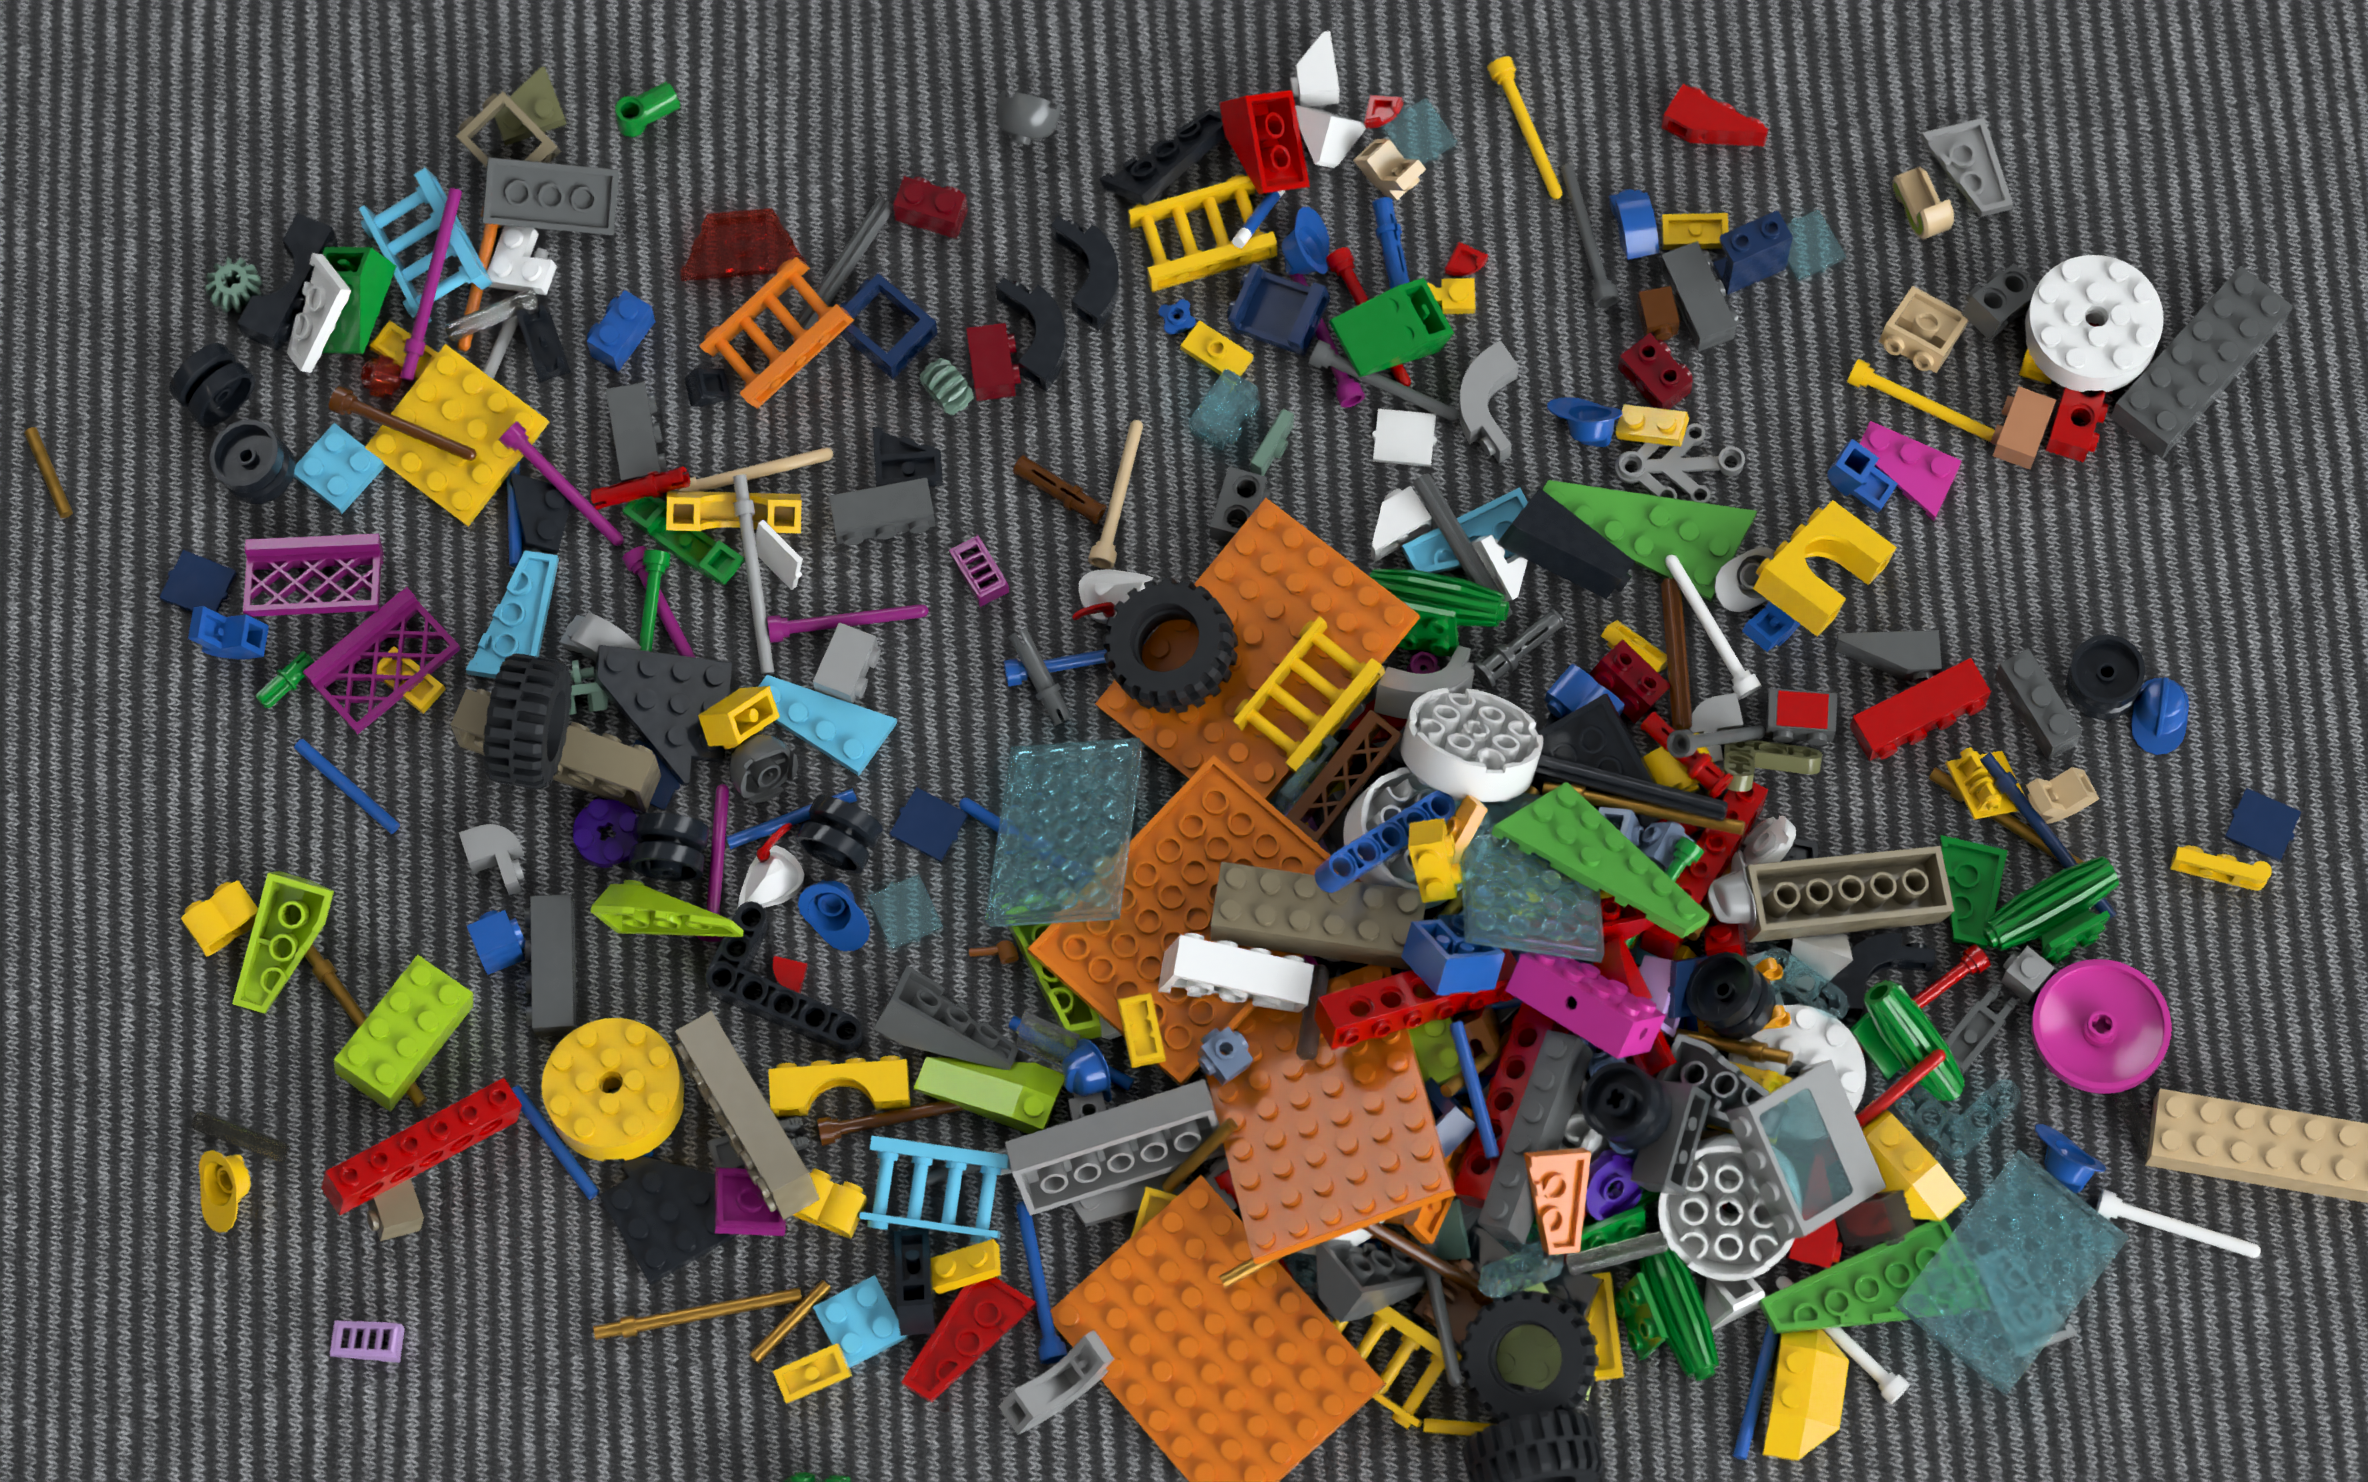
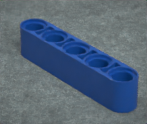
[1315,791,1456,893]

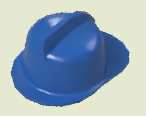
[1281,207,1329,275]
[1547,397,1622,447]
[2132,677,2189,755]
[798,879,870,951]
[1062,1038,1112,1102]
[2035,1124,2106,1193]

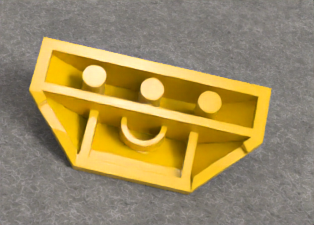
[1857,1100,1967,1222]
[1763,1329,1849,1461]

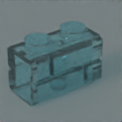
[1189,369,1260,450]

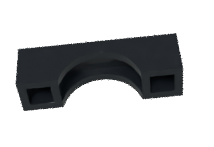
[237,213,338,351]

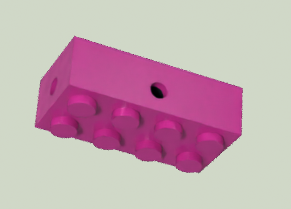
[1505,946,1666,1059]

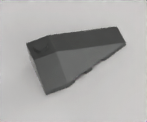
[873,966,1019,1070]
[1656,1033,1788,1139]
[1316,1239,1445,1323]

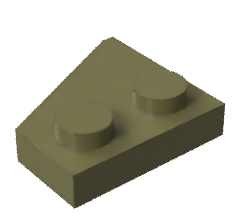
[494,66,566,146]

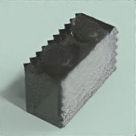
[1835,1190,1915,1250]

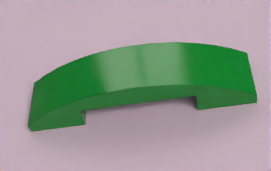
[622,496,745,585]

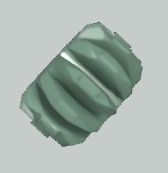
[205,257,262,314]
[920,358,974,415]

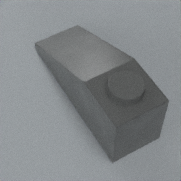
[1834,630,1942,684]

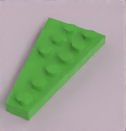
[1543,480,1757,601]
[1491,782,1709,939]
[1758,1219,1992,1334]

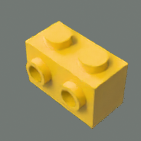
[698,686,780,749]
[1408,818,1463,903]

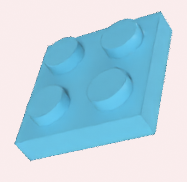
[293,423,386,514]
[813,1275,907,1368]

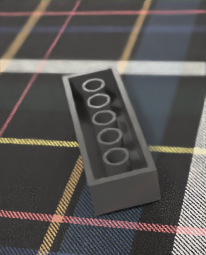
[2110,266,2293,458]

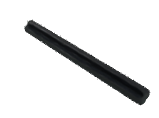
[1535,754,1728,821]

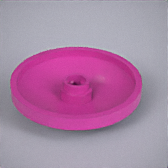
[2031,959,2172,1094]

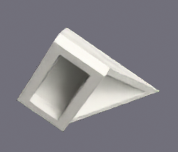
[1295,105,1366,168]
[1786,933,1853,996]
[1704,1277,1765,1331]

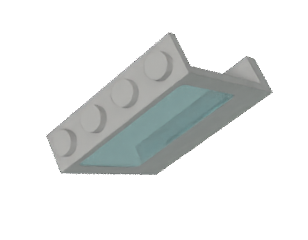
[1726,1060,1886,1242]

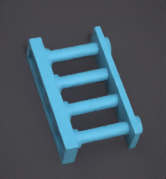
[359,168,493,323]
[859,1136,1010,1243]

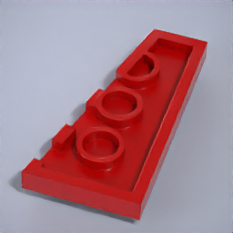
[901,1277,1036,1403]

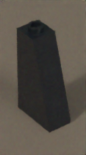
[1497,488,1635,599]

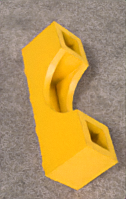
[666,491,802,533]
[768,1056,910,1118]

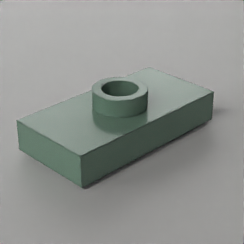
[1251,409,1294,476]

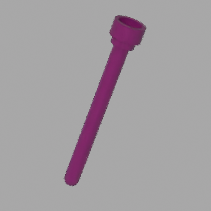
[1289,273,1365,408]
[499,421,624,546]
[622,546,696,658]
[767,604,928,643]
[697,784,729,942]

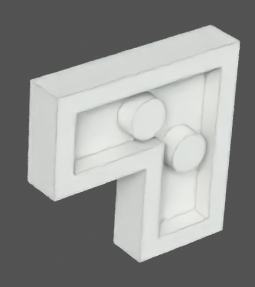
[487,225,557,295]

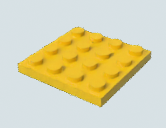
[365,344,549,527]

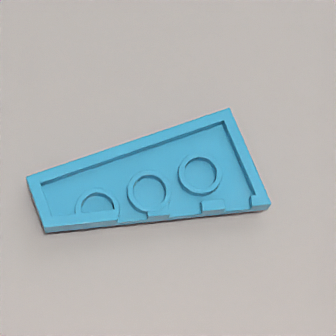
[1401,487,1528,573]
[466,551,559,679]
[758,675,897,776]

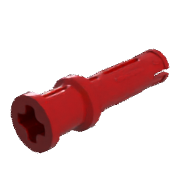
[1640,711,1734,799]

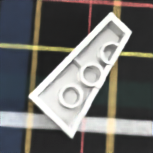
[1158,933,1314,1013]

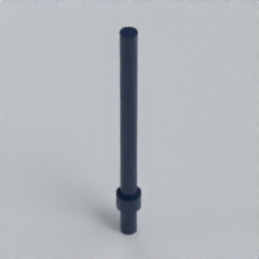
[1980,752,2117,921]

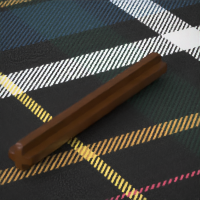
[1661,577,1692,731]

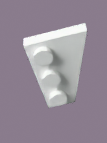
[287,253,351,373]

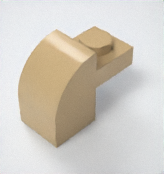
[1353,139,1426,200]
[2026,767,2099,824]

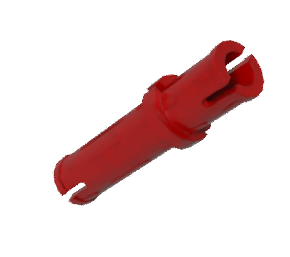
[591,466,690,510]

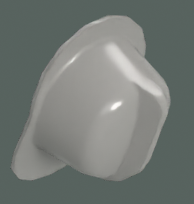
[1714,547,1775,612]
[1708,853,1756,930]

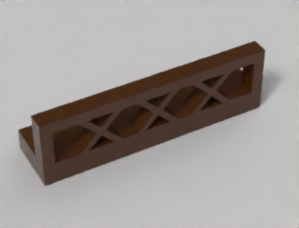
[1285,709,1404,843]

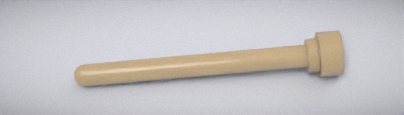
[1088,420,1143,569]
[677,448,833,492]

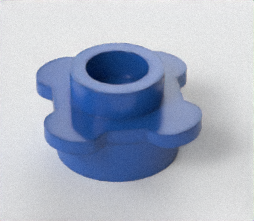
[1159,299,1196,335]

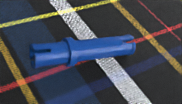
[1372,197,1410,289]

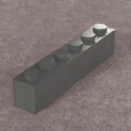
[1477,1030,1593,1244]

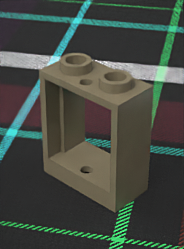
[456,91,561,168]

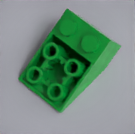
[322,247,396,354]
[1329,278,1454,378]

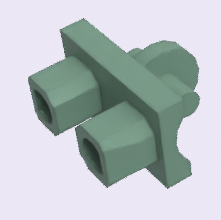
[569,659,609,715]

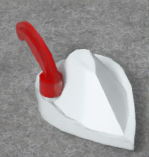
[1072,569,1153,624]
[737,823,805,909]

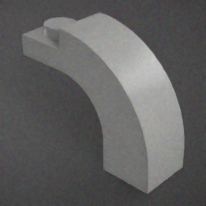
[1459,340,1519,463]
[1374,645,1475,719]
[998,1330,1114,1435]

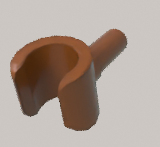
[969,940,1019,964]

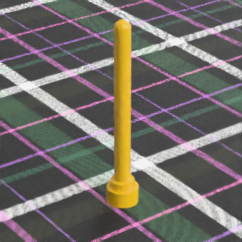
[1487,56,1563,199]
[1847,358,1995,442]

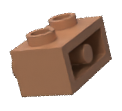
[1990,386,2056,469]

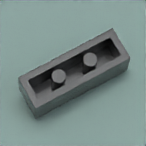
[1659,241,1739,352]
[606,382,668,482]
[829,478,936,546]
[1995,648,2082,760]
[1631,1081,1712,1196]

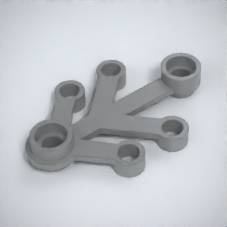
[1615,423,1745,504]

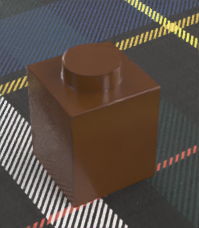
[1636,286,1680,341]

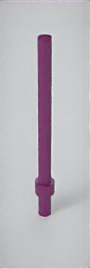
[400,188,462,381]

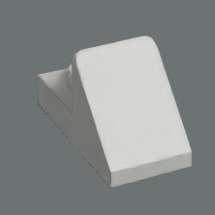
[1471,535,1528,601]

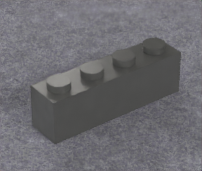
[524,894,577,1037]

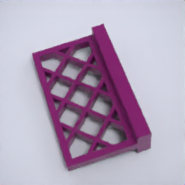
[243,533,384,617]
[303,587,461,735]

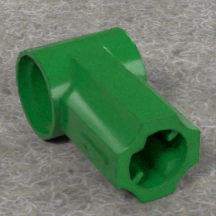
[615,82,680,137]

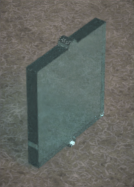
[1382,98,1458,165]
[1787,209,1846,281]
[868,874,943,950]

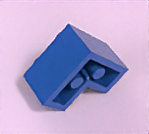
[1401,919,1505,996]

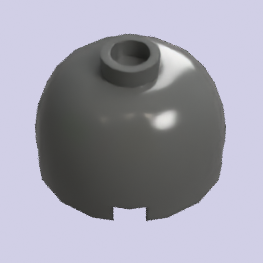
[995,90,1063,146]
[729,734,798,803]

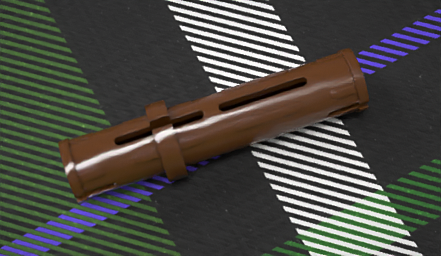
[1013,455,1107,524]

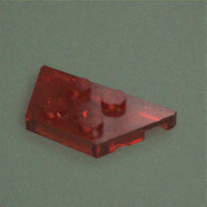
[680,208,808,281]

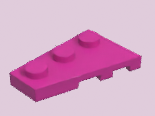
[1859,421,1962,521]

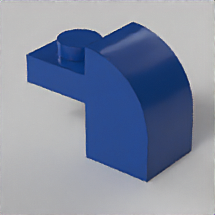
[1609,189,1660,260]
[1827,439,1898,512]
[1742,601,1801,652]
[188,606,269,660]

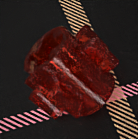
[361,355,402,398]

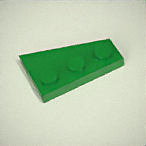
[1939,835,2008,949]

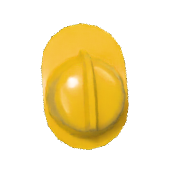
[199,1150,251,1233]

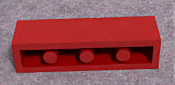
[1850,658,1991,761]

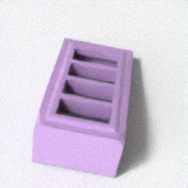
[330,1321,405,1363]

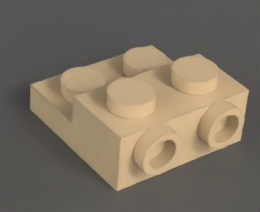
[1878,286,1969,373]

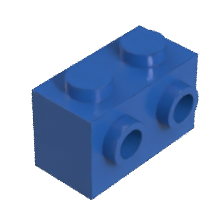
[587,290,655,373]
[466,910,525,975]

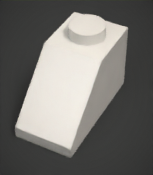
[1290,31,1339,107]
[1371,486,1432,562]

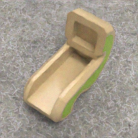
[1892,167,1954,240]

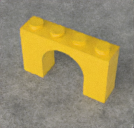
[1753,500,1897,637]

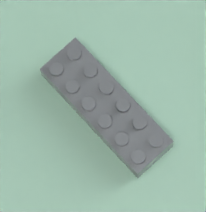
[1005,1079,1226,1216]

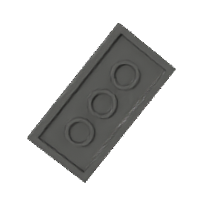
[482,157,620,235]

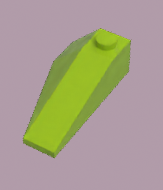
[232,871,334,1014]
[591,880,744,937]
[913,1057,1065,1134]

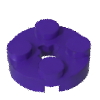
[573,799,638,868]
[1584,1149,1643,1221]

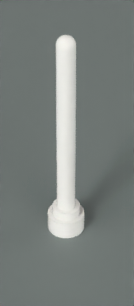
[1665,555,1762,700]
[2095,1190,2261,1258]
[1776,1276,1910,1404]

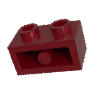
[893,176,968,239]
[966,323,1021,401]
[1618,333,1693,410]
[1589,639,1671,724]

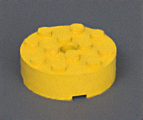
[542,1018,684,1161]

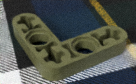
[1722,740,1823,792]

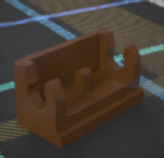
[1449,1004,1504,1057]

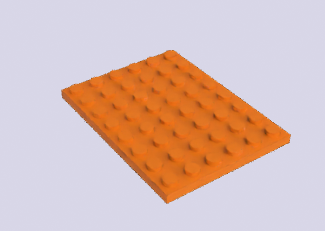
[1095,498,1420,802]
[1028,755,1361,1086]
[1205,965,1455,1265]
[1051,1175,1387,1482]

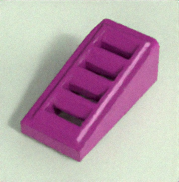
[949,535,1009,607]

